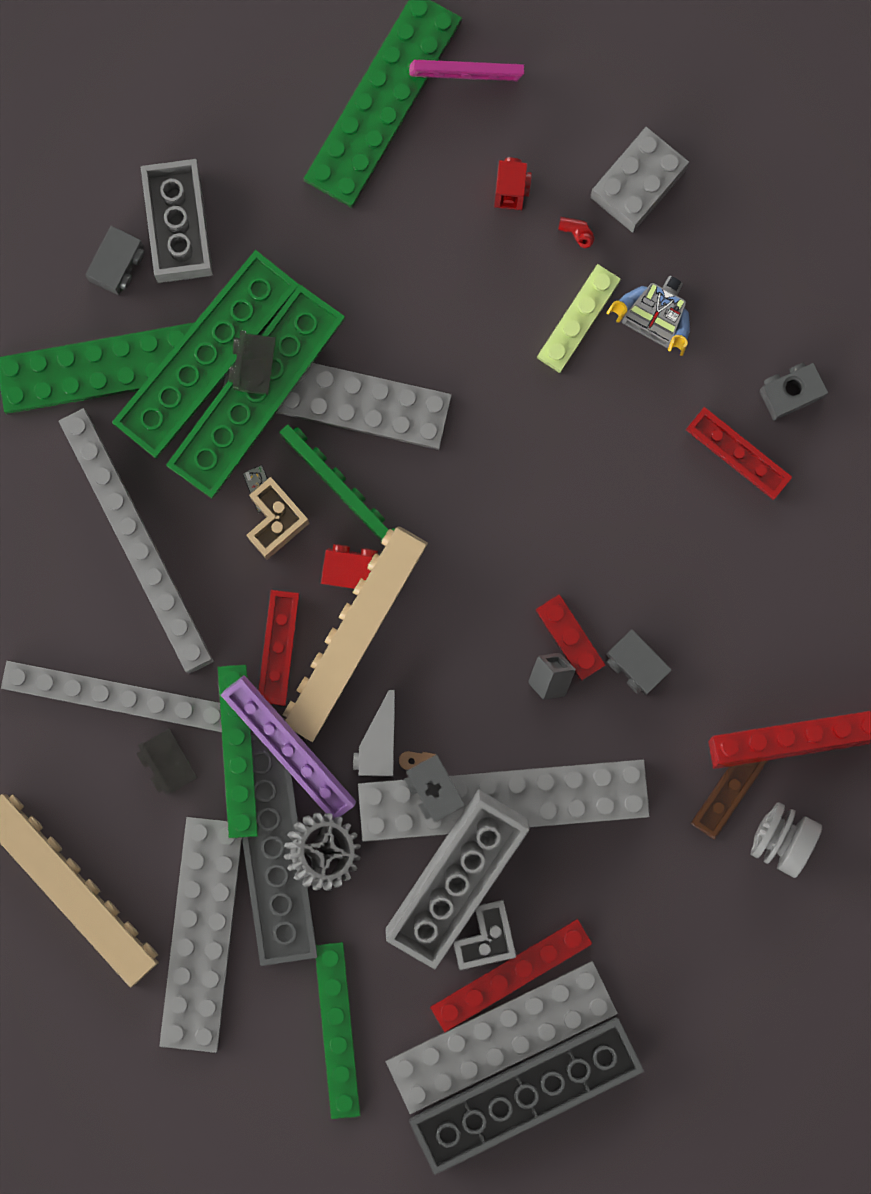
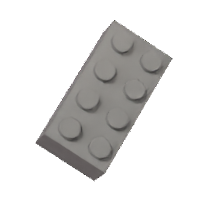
[141,159,213,283]

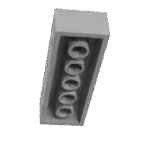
[386,789,529,969]

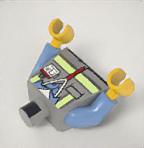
[607,276,690,356]

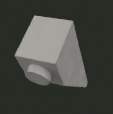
[353,690,395,777]

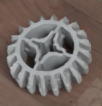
[284,813,361,890]

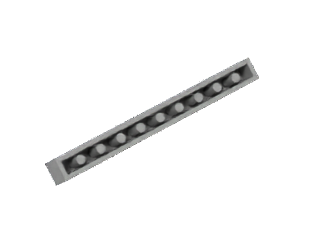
[59,408,214,674]

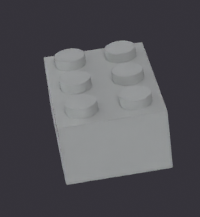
[590,127,689,233]

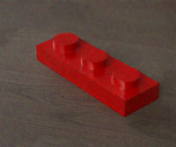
[535,594,605,681]

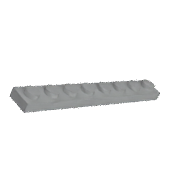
[1,661,222,733]

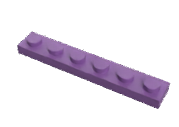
[221,675,356,819]

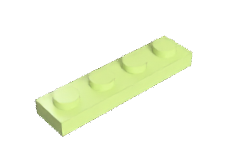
[537,264,621,373]

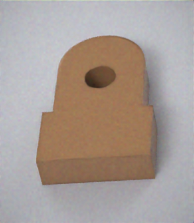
[399,751,436,770]

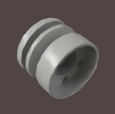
[750,802,822,878]

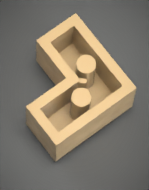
[246,477,310,560]

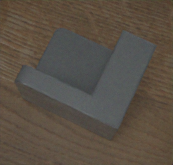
[529,653,576,700]

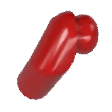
[558,217,594,248]

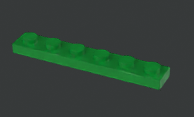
[280,424,395,542]
[218,665,258,838]
[316,942,360,1119]

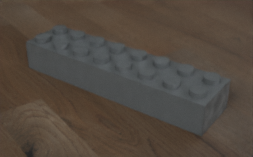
[409,1017,644,1175]

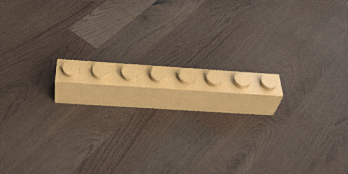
[282,526,428,742]
[0,794,159,987]

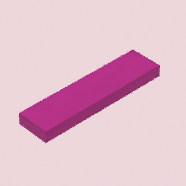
[409,60,524,81]

